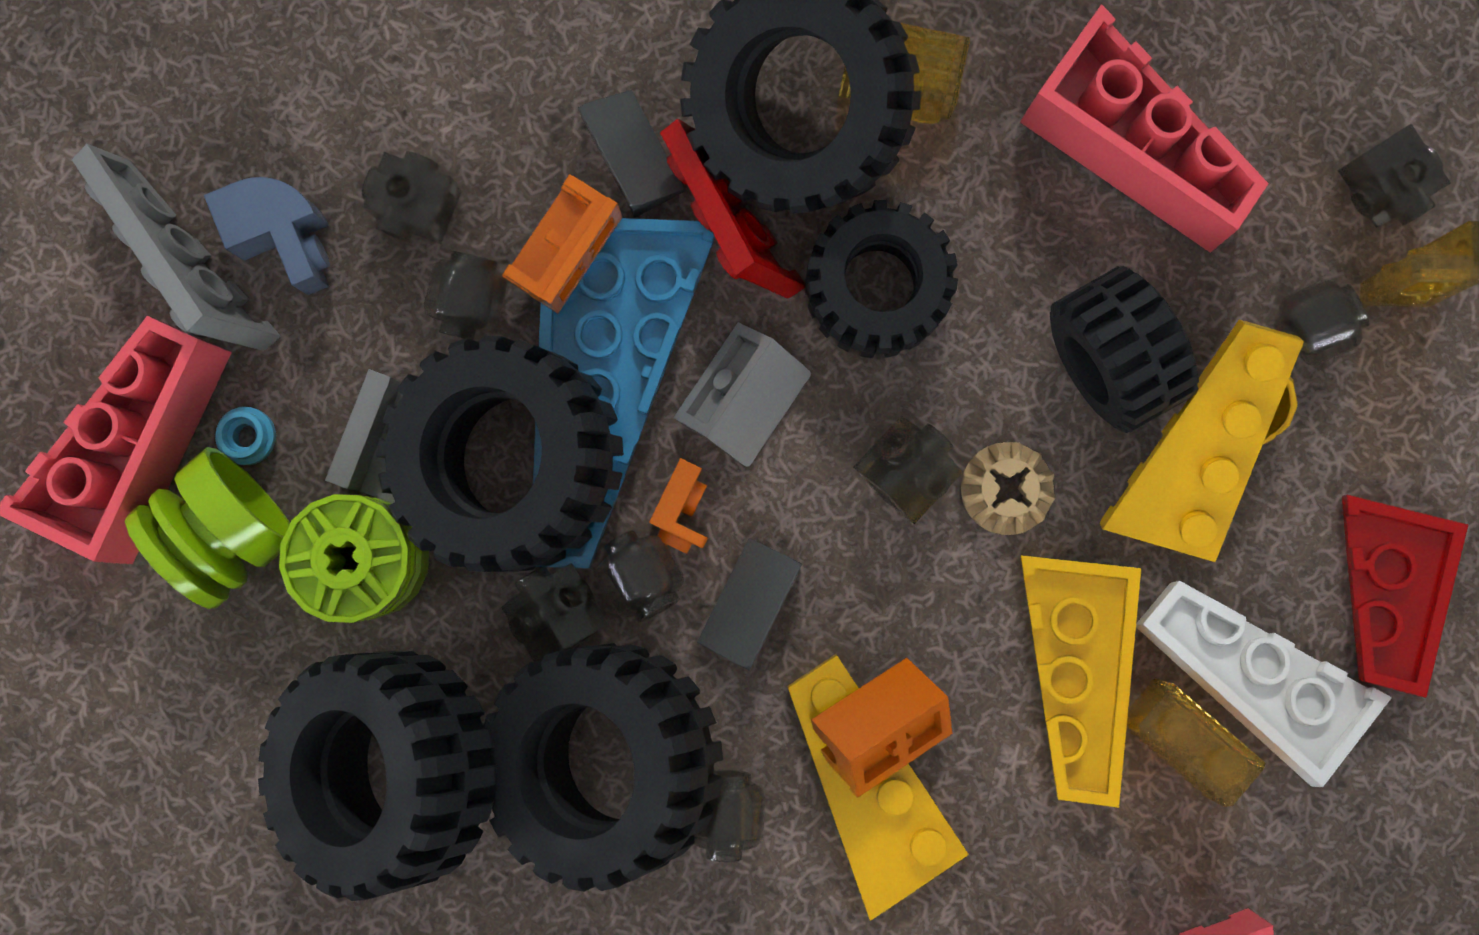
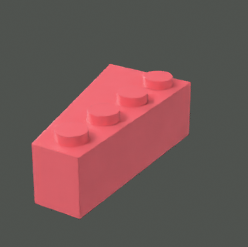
[1020,4,1269,253]
[0,316,232,564]

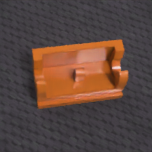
[502,174,622,314]
[811,658,953,798]

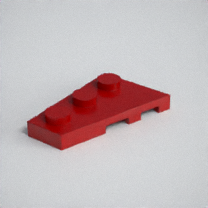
[660,119,805,299]
[1342,495,1468,698]

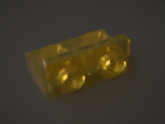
[1360,221,1479,307]

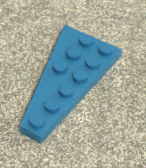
[533,218,715,569]

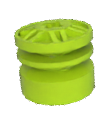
[124,447,290,609]
[279,494,429,623]

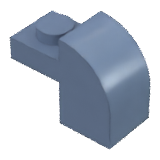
[204,177,330,295]

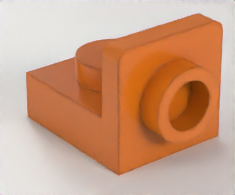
[649,458,708,554]

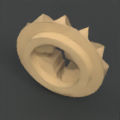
[961,442,1055,535]

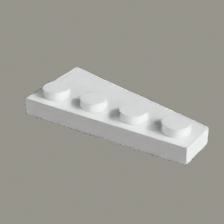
[1136,581,1392,787]

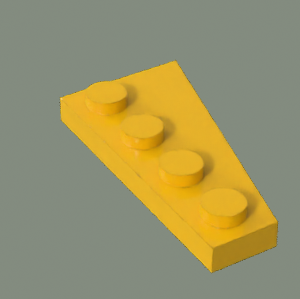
[1100,319,1304,562]
[1020,555,1141,808]
[787,654,969,921]

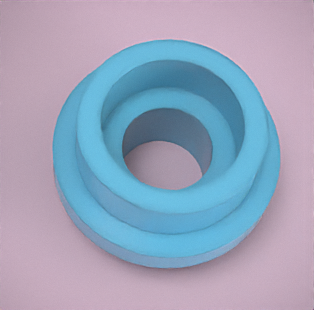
[215,407,276,465]

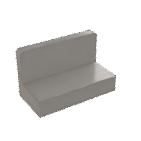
[673,322,811,467]
[325,369,403,503]

